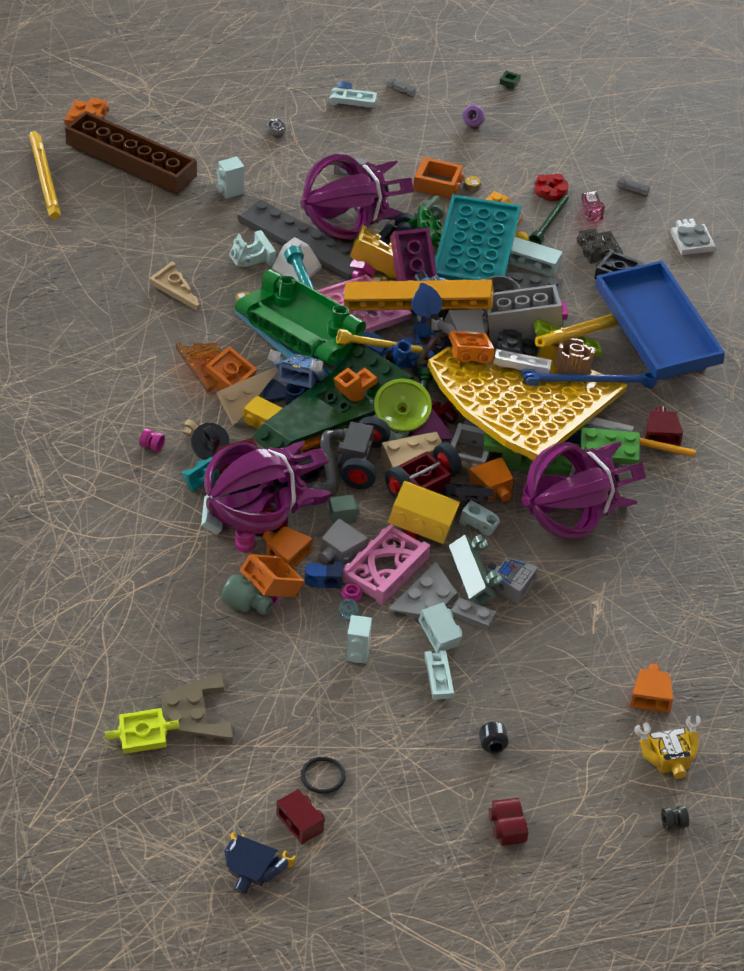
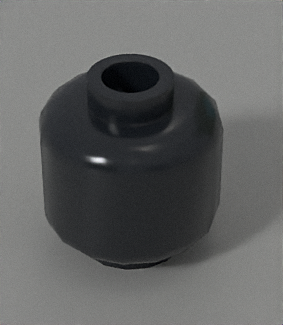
[479,721,509,754]

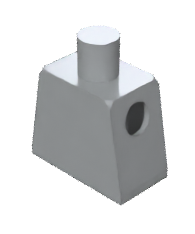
[319,519,368,565]

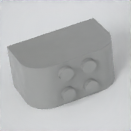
[484,285,563,347]

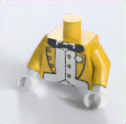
[634,715,701,779]

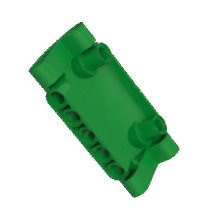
[235,269,366,366]

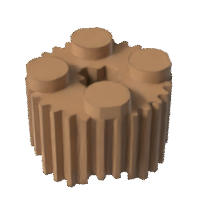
[554,338,595,374]

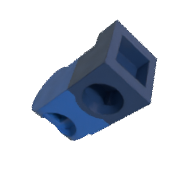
[304,561,343,589]

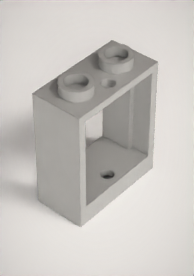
[451,423,492,467]

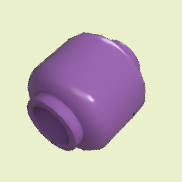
[463,105,486,127]

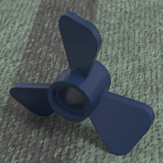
[263,379,319,405]

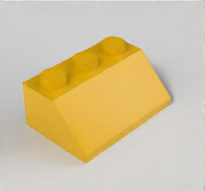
[388,481,460,544]

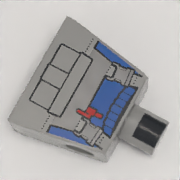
[486,558,538,605]

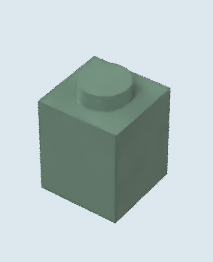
[329,495,360,524]

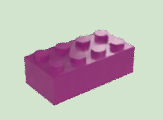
[390,227,437,281]

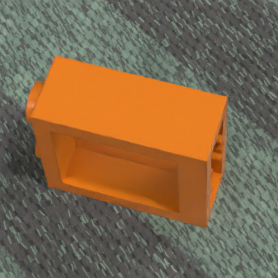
[413,157,465,199]
[239,554,305,597]

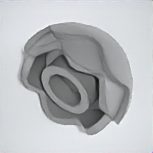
[266,118,287,137]

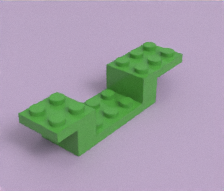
[483,427,640,475]

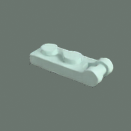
[329,88,377,108]
[424,650,454,700]

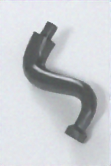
[308,429,344,497]

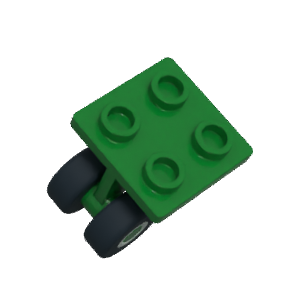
[394,204,443,248]

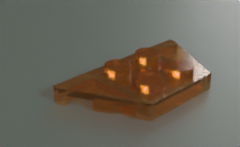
[176,342,223,393]

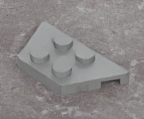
[388,563,457,619]

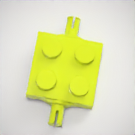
[105,708,180,754]

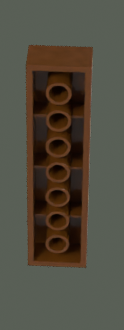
[65,111,197,194]

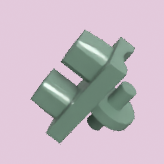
[414,196,445,219]

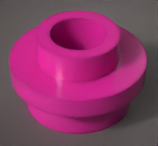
[341,583,362,603]

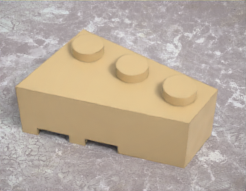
[381,432,442,471]

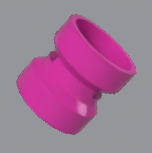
[139,428,165,453]
[235,529,255,552]

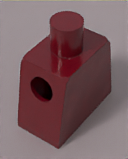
[645,406,683,447]

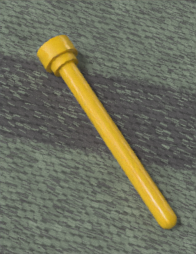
[336,329,424,354]

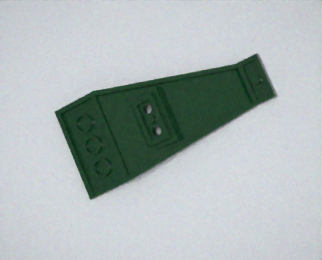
[252,343,414,450]

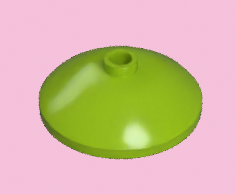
[374,379,432,432]

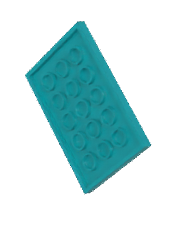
[435,195,521,280]

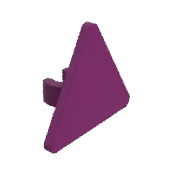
[412,408,453,440]

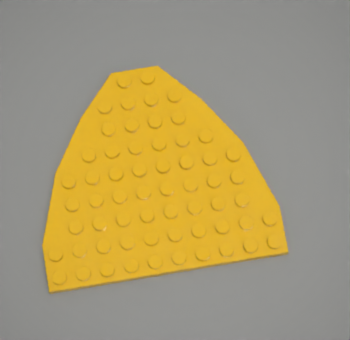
[427,347,627,461]

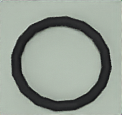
[301,757,346,794]

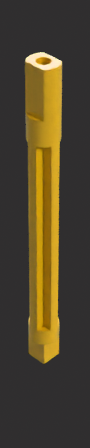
[29,131,61,220]
[535,314,620,347]

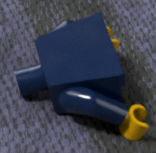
[224,833,296,894]

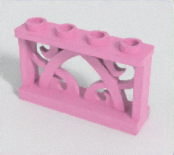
[342,524,431,606]

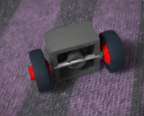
[337,416,391,489]

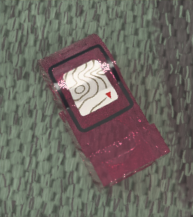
[581,191,605,221]

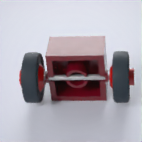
[385,442,462,499]

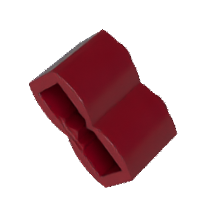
[488,798,528,846]

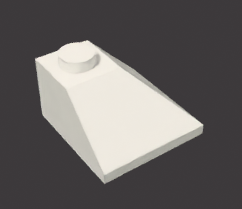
[272,237,322,281]

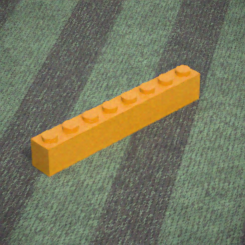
[344,279,494,311]

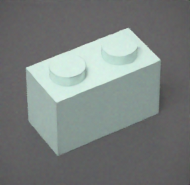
[216,156,244,199]
[419,602,463,653]
[346,615,372,664]

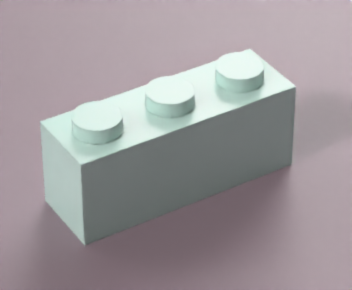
[508,237,563,278]

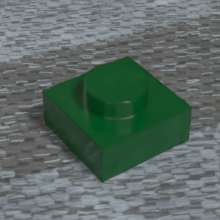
[499,71,521,89]

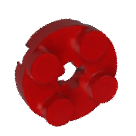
[534,173,569,201]

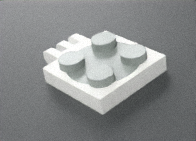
[671,219,716,255]

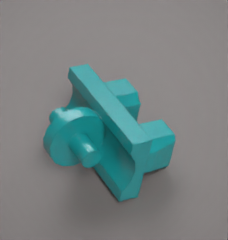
[182,457,219,492]

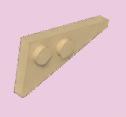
[149,261,200,311]
[217,367,277,426]

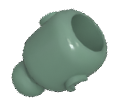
[221,574,273,615]

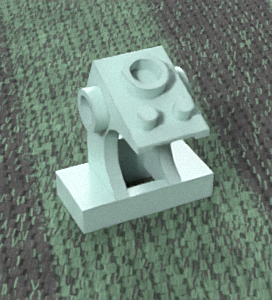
[229,230,276,267]

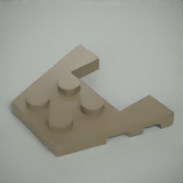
[161,672,233,743]

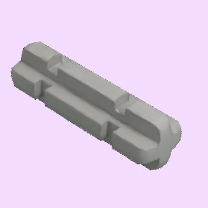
[386,77,416,96]
[617,177,650,196]

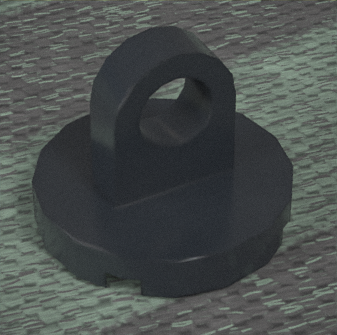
[191,423,230,460]

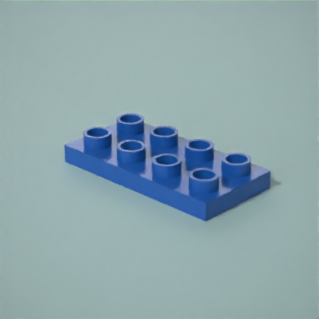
[596,260,725,380]

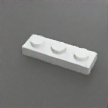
[493,349,551,374]

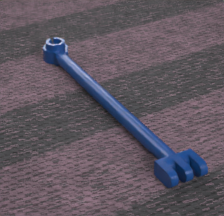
[521,369,657,388]

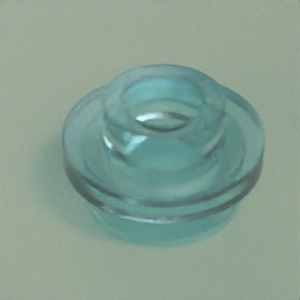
[338,599,359,618]

